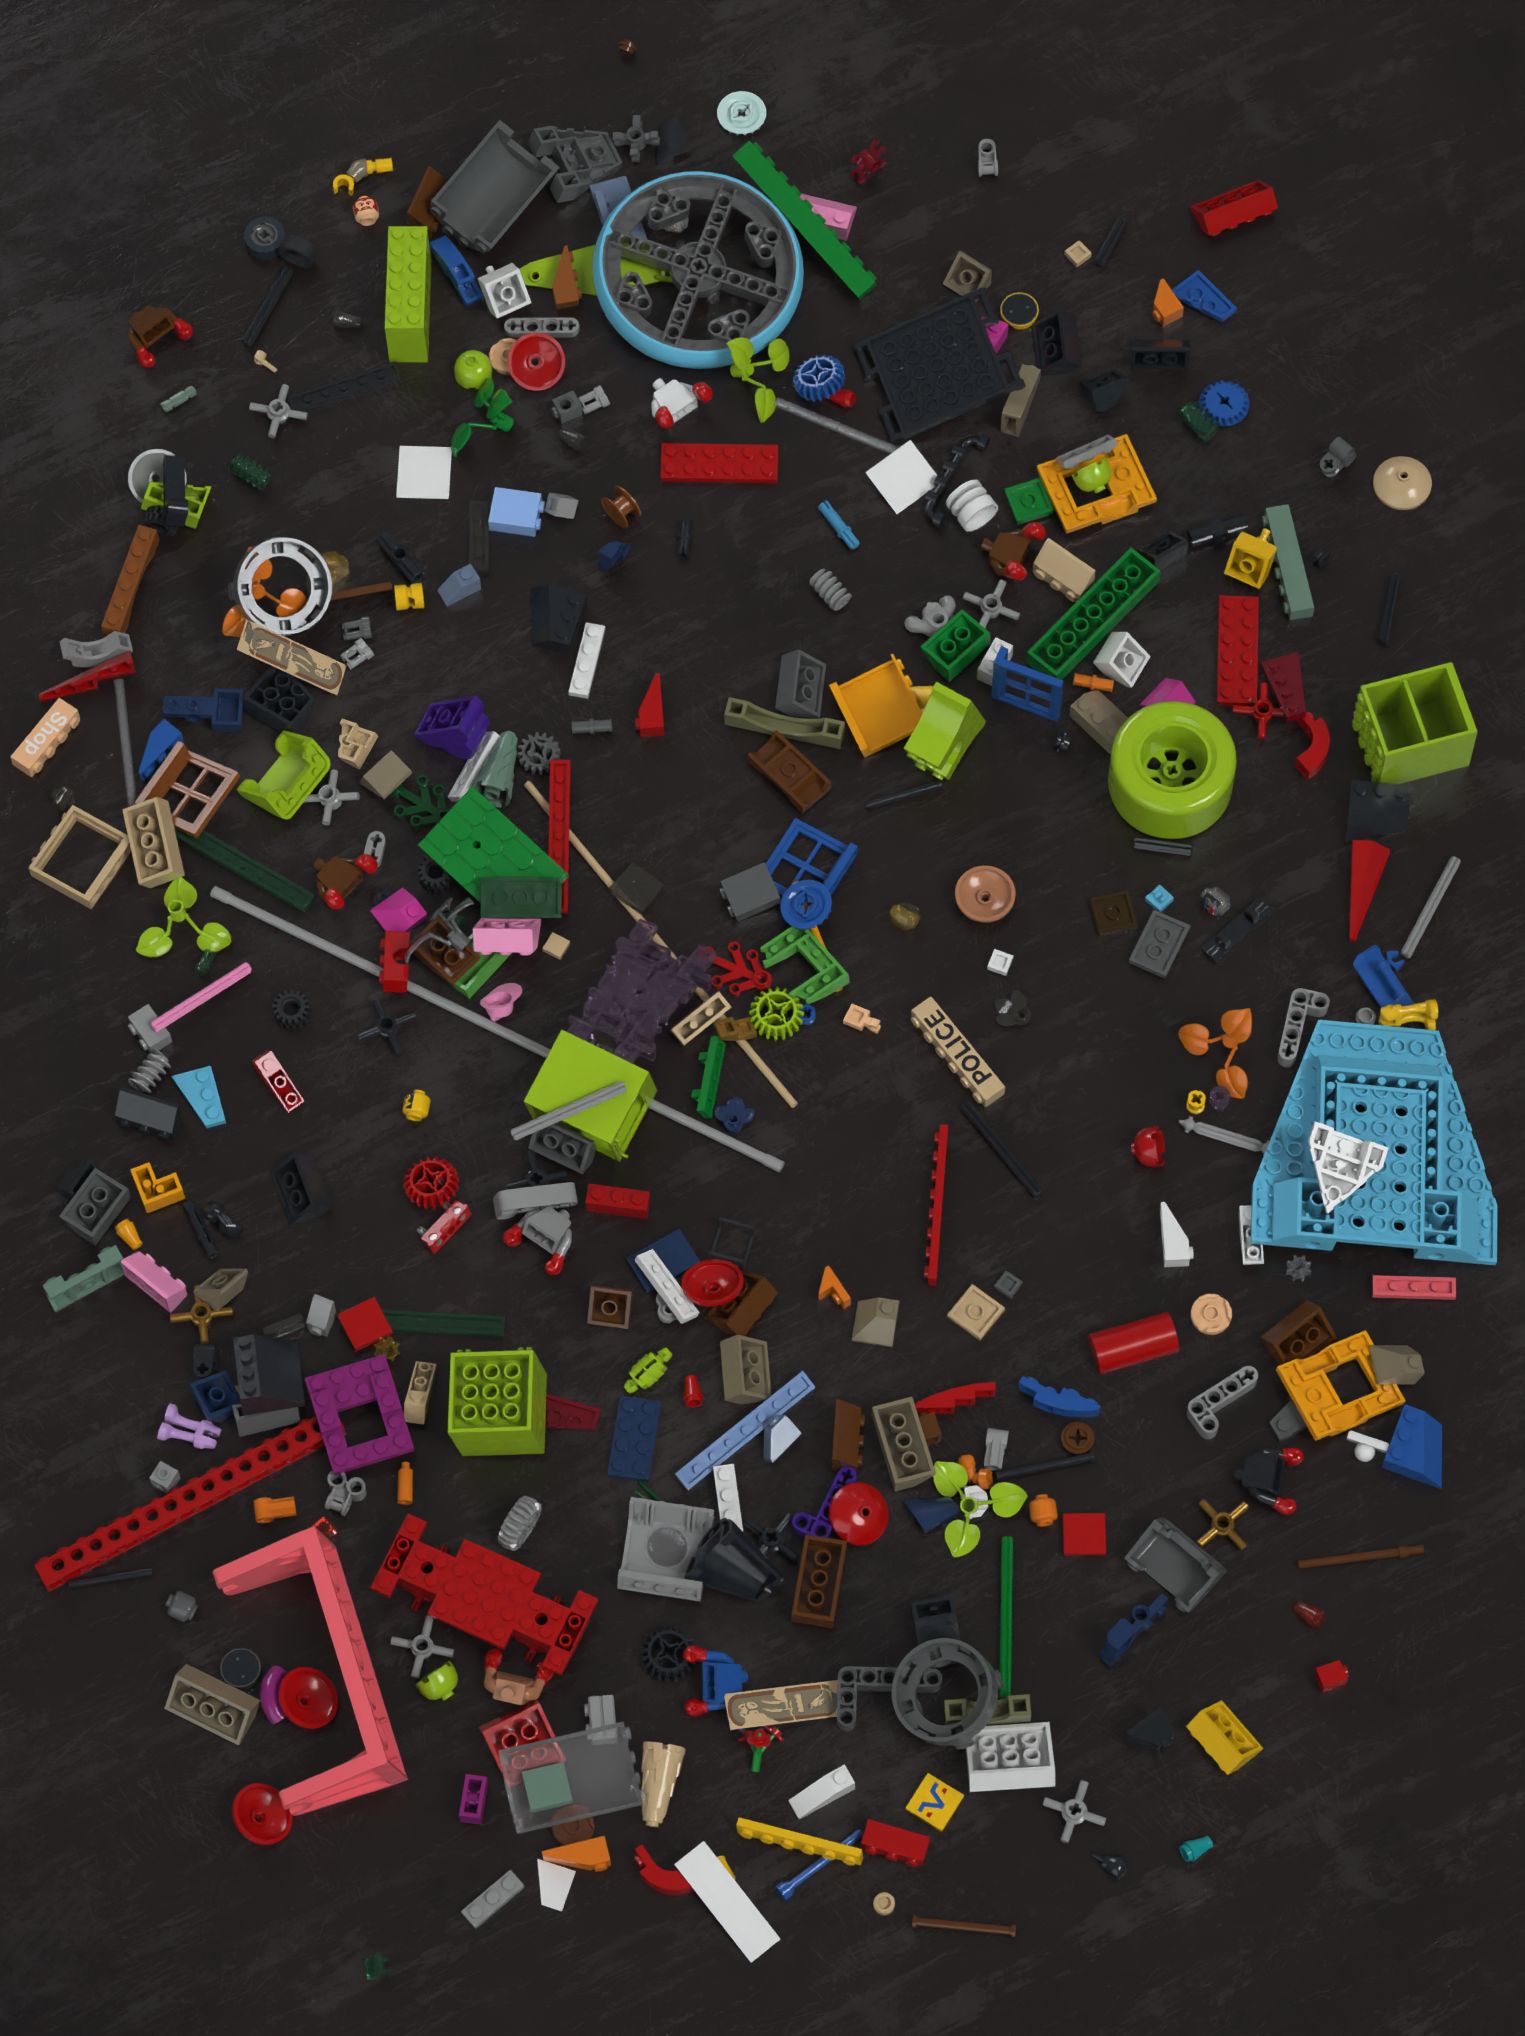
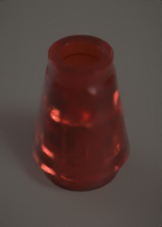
[1294,1601,1327,1628]

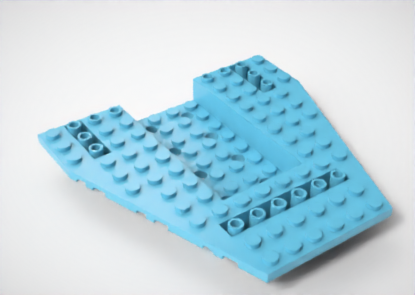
[1250,1020,1497,1265]

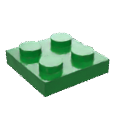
[1004,478,1054,525]

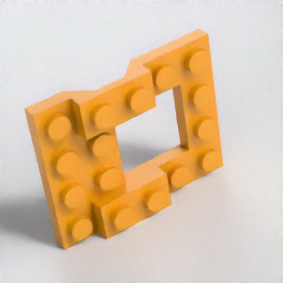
[1037,434,1157,534]
[1276,1330,1406,1441]

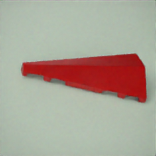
[39,650,135,702]
[1349,840,1390,942]

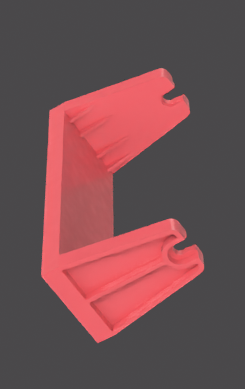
[212,1526,408,1816]

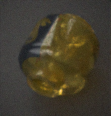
[889,901,921,931]

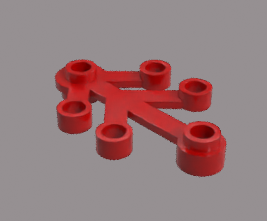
[699,942,772,997]

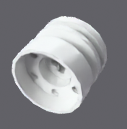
[946,479,998,532]

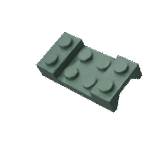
[43,1245,124,1312]

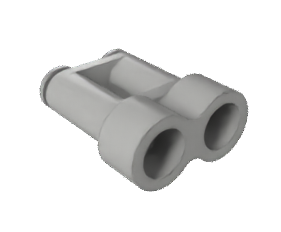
[578,385,610,414]
[340,638,374,670]

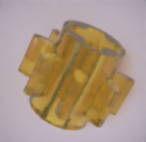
[374,1336,400,1361]

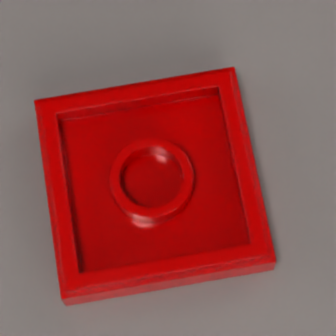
[337,1297,393,1351]
[1063,1513,1106,1556]

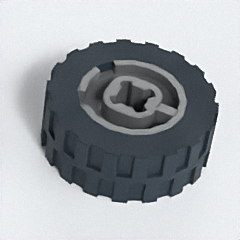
[243,216,286,260]

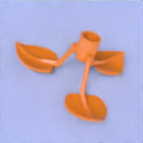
[222,547,307,637]
[1178,1008,1252,1099]

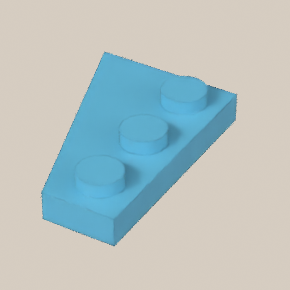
[171,1066,226,1128]

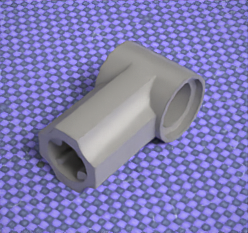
[984,1428,1009,1471]

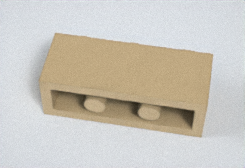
[670,991,731,1046]

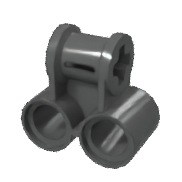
[1320,436,1357,477]

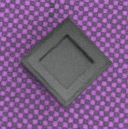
[994,1271,1023,1300]

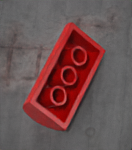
[1087,1312,1179,1374]

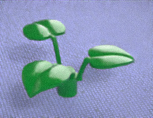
[451,378,514,458]

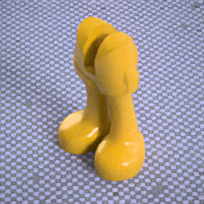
[1378,999,1438,1030]

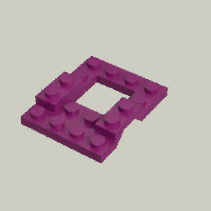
[305,1354,414,1475]

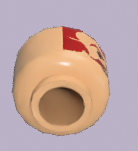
[353,196,379,226]

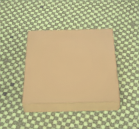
[947,1284,1005,1341]

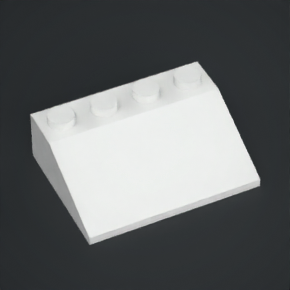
[966,1722,1055,1792]

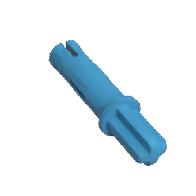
[818,501,860,550]

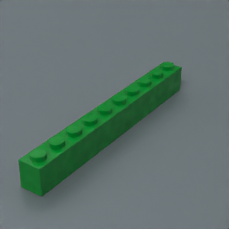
[733,140,877,300]

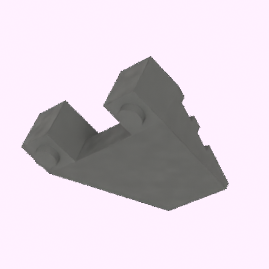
[527,126,623,203]

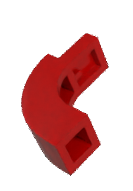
[1295,711,1330,780]
[634,1845,695,1895]

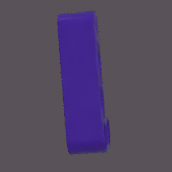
[792,1467,857,1539]

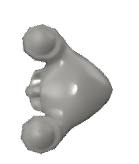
[904,595,956,637]

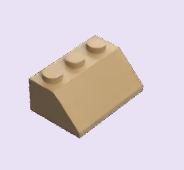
[1033,538,1096,602]

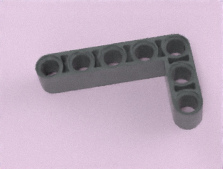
[837,1666,942,1732]

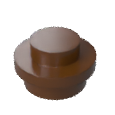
[618,39,637,55]

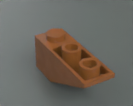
[552,245,582,310]

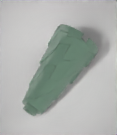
[473,731,518,808]

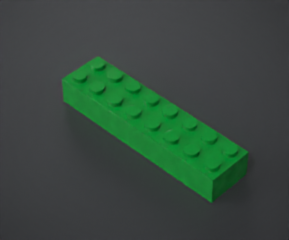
[1026,548,1161,680]

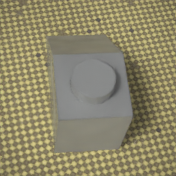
[306,1294,337,1337]

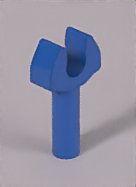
[1385,950,1404,972]

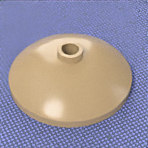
[1373,456,1432,510]

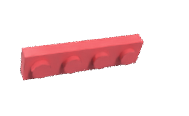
[1372,1275,1456,1300]

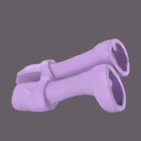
[157,1403,221,1449]

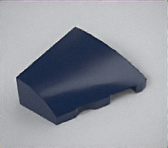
[598,541,632,573]
[904,1497,961,1533]

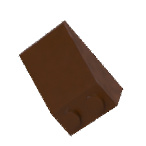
[409,916,481,986]

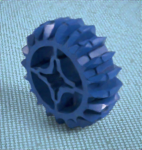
[793,354,845,402]

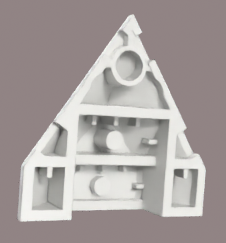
[1308,1122,1388,1214]

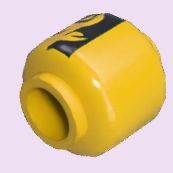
[402,1090,431,1121]

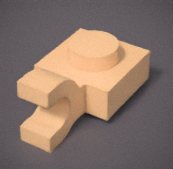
[843,1004,881,1034]

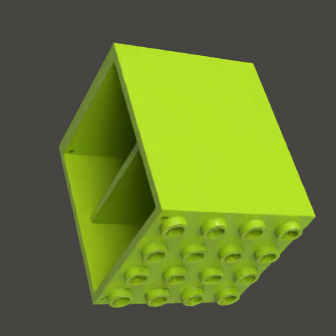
[1352,662,1478,784]

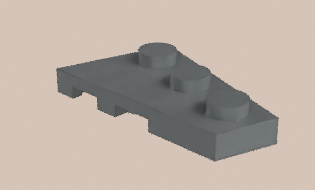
[1269,1399,1308,1442]

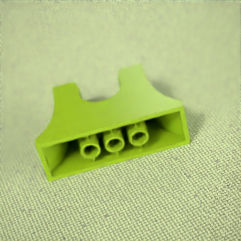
[904,682,986,781]

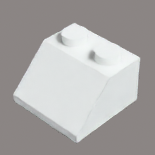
[1093,632,1151,688]

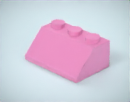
[791,194,857,241]
[473,918,541,955]
[121,1251,187,1313]

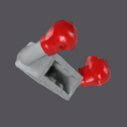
[503,1207,572,1275]

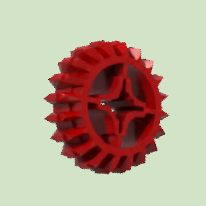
[404,1156,459,1210]

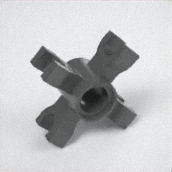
[613,115,660,162]

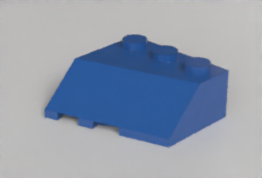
[1382,1404,1442,1489]

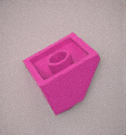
[370,887,427,932]

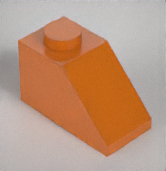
[1152,278,1184,327]

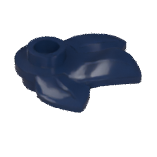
[714,1097,755,1133]

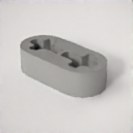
[364,831,386,868]

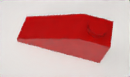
[635,673,664,737]

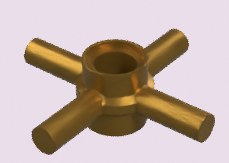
[170,1285,233,1344]
[1197,1499,1249,1550]

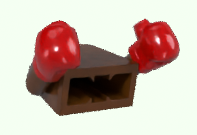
[128,306,193,368]
[981,522,1046,581]
[313,854,378,910]

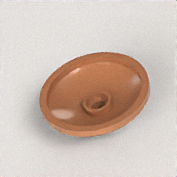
[955,866,1015,922]

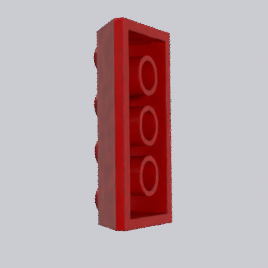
[1190,180,1278,236]

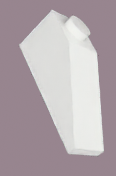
[1160,1202,1193,1267]
[788,1765,855,1819]

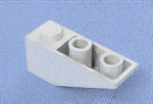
[1238,1205,1264,1265]

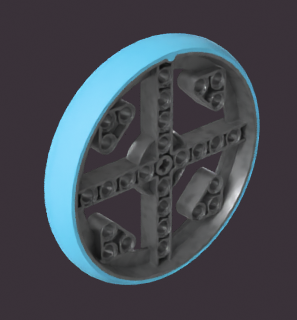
[593,171,804,369]

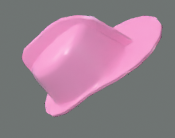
[480,983,522,1022]

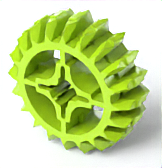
[749,986,804,1041]

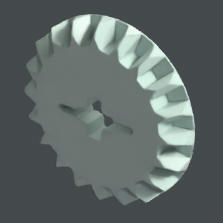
[717,91,766,136]

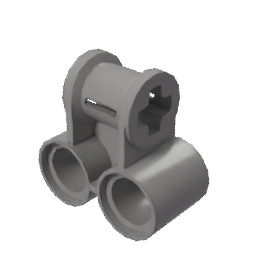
[325,1471,367,1516]

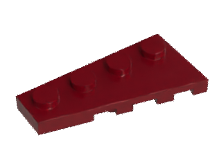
[1261,652,1306,722]
[545,1393,602,1431]

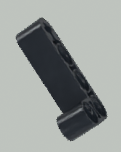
[163,455,188,526]

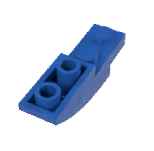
[429,235,483,307]
[1018,1376,1101,1417]

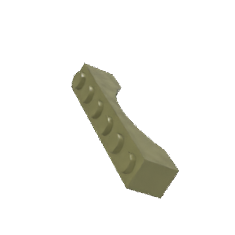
[724,697,845,749]

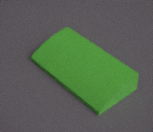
[446,933,513,999]

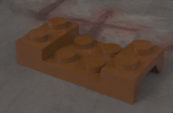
[748,730,832,813]

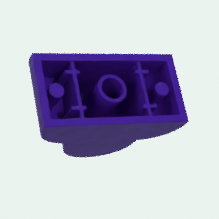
[414,696,490,759]

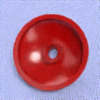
[507,332,565,391]
[682,1259,744,1307]
[829,1482,889,1546]
[278,1667,338,1729]
[232,1783,293,1845]

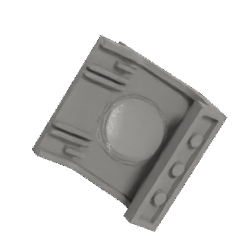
[617,1497,714,1601]

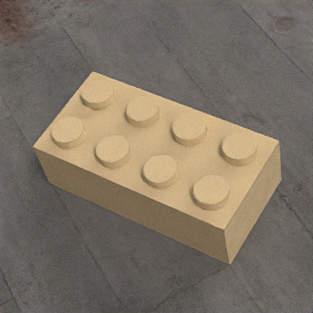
[122,797,185,888]

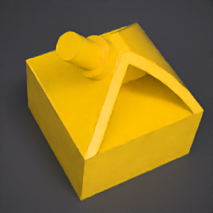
[1224,528,1277,589]

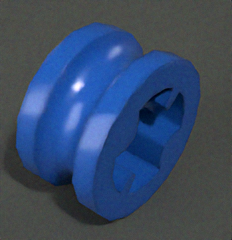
[798,1004,816,1025]

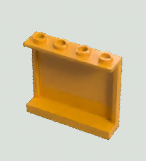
[829,654,925,758]

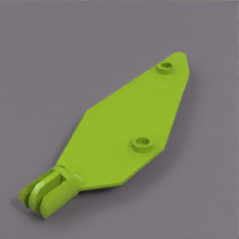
[519,243,679,296]

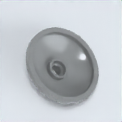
[128,449,187,503]

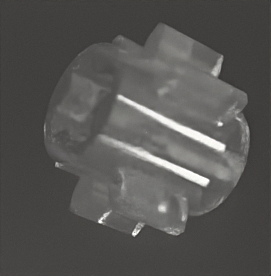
[1286,1255,1311,1281]

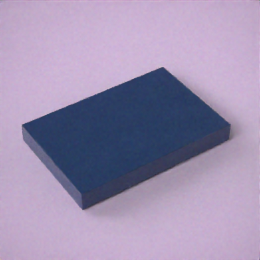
[626,1228,700,1294]

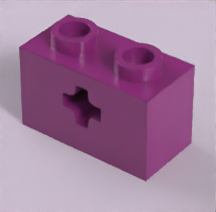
[459,1774,488,1825]

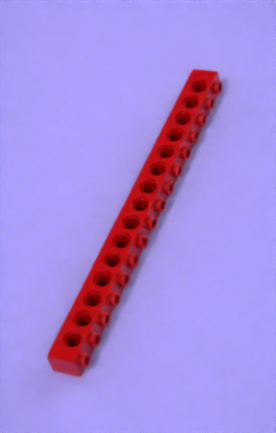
[34,1416,346,1592]

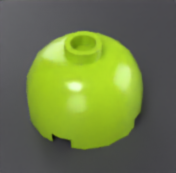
[454,350,492,389]
[1071,458,1111,494]
[415,1661,458,1701]

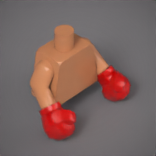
[484,1648,554,1705]

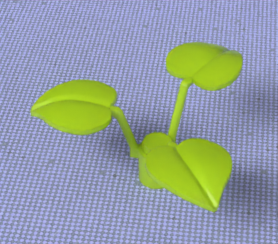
[726,337,790,423]
[136,877,231,957]
[933,1461,1027,1557]

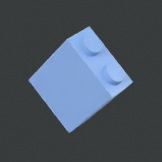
[488,487,545,537]

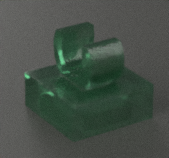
[365,1953,391,1980]

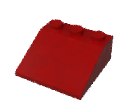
[478,1700,566,1788]

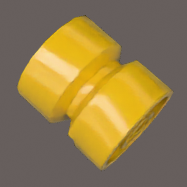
[394,583,424,611]

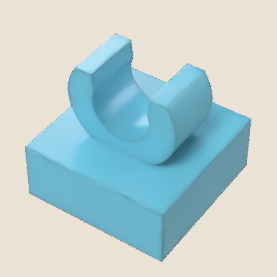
[1145,884,1174,912]

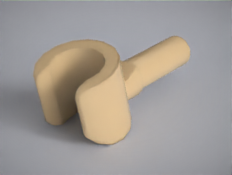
[254,350,278,373]

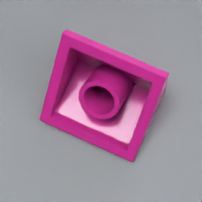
[1140,678,1195,708]

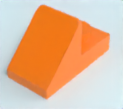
[818,1265,851,1309]

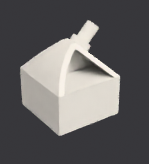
[478,263,531,318]

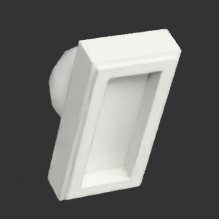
[1347,1431,1389,1462]

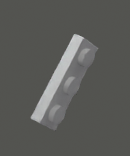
[1056,434,1117,469]
[461,1870,525,1929]

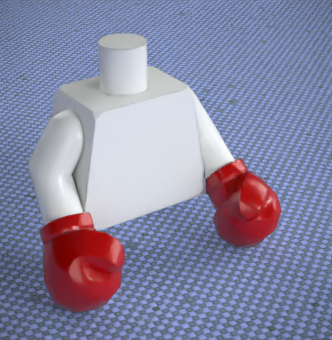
[651,378,713,429]

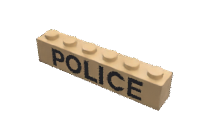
[911,997,1005,1108]

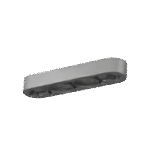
[504,317,580,338]

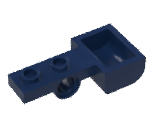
[163,688,245,732]
[1100,1594,1168,1667]

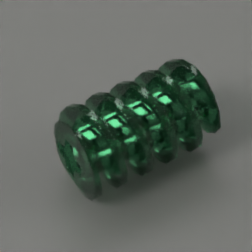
[1178,401,1220,442]
[228,451,271,491]

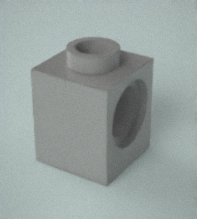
[149,1461,181,1494]

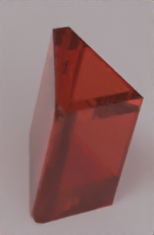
[309,1516,338,1539]

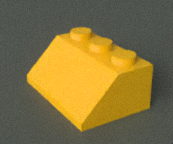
[1186,1700,1263,1775]

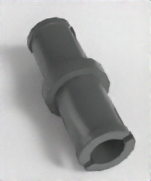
[572,718,612,734]

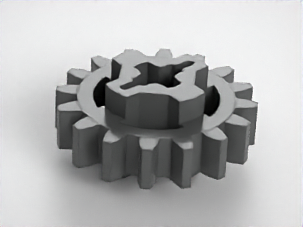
[517,732,561,775]

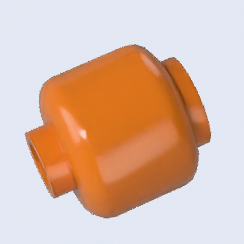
[1029,1494,1058,1527]

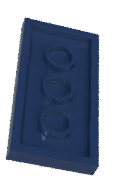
[607,1396,661,1482]

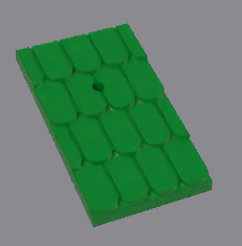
[418,786,569,902]

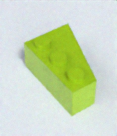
[141,482,211,529]

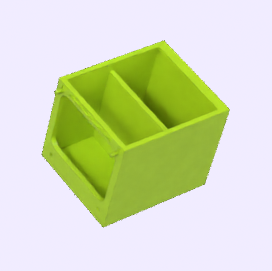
[523,1030,657,1162]

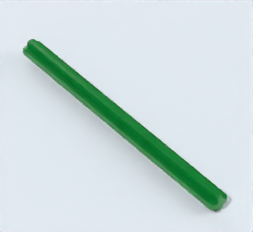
[999,1536,1013,1699]

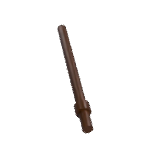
[1298,1545,1424,1569]

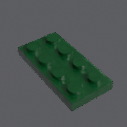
[480,877,561,918]

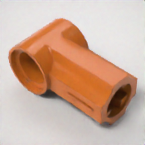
[253,1496,296,1523]

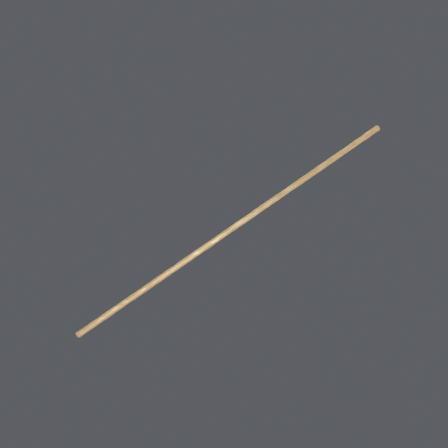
[524,781,798,1108]

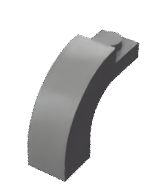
[60,631,133,667]

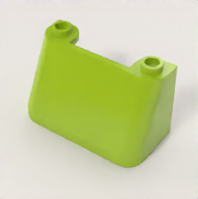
[237,730,331,819]

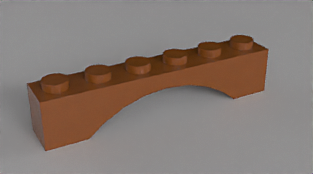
[101,525,159,637]

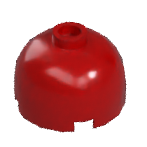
[1131,1126,1165,1167]

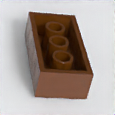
[792,1534,847,1628]

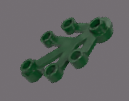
[389,775,450,829]

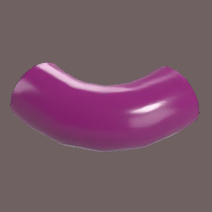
[260,1666,287,1724]

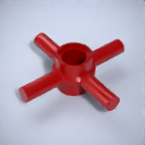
[1233,683,1284,740]

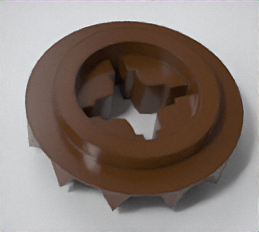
[1061,1422,1095,1455]

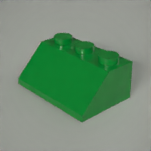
[920,610,991,682]

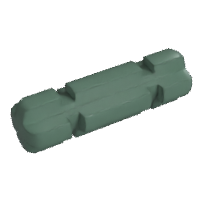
[161,386,197,412]

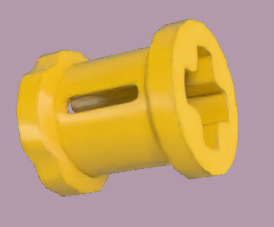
[1186,1090,1206,1114]

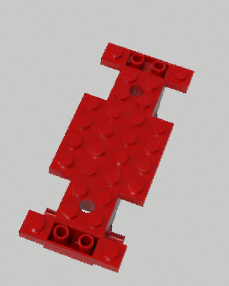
[370,1514,598,1676]

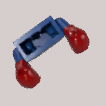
[683,1645,748,1717]

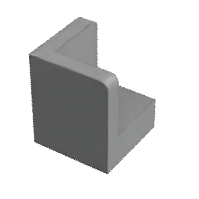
[545,492,578,519]

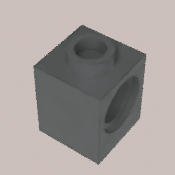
[551,391,582,424]

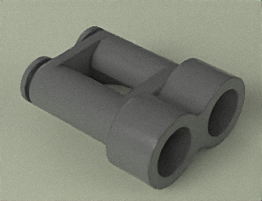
[342,616,372,641]

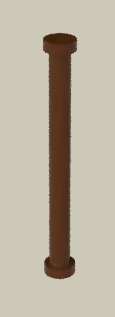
[912,1915,1016,1938]

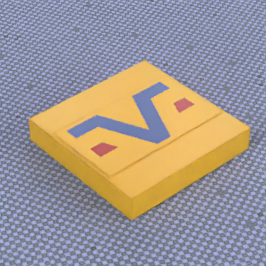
[905,1773,964,1832]

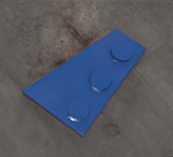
[1172,270,1237,322]

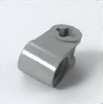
[978,139,998,177]

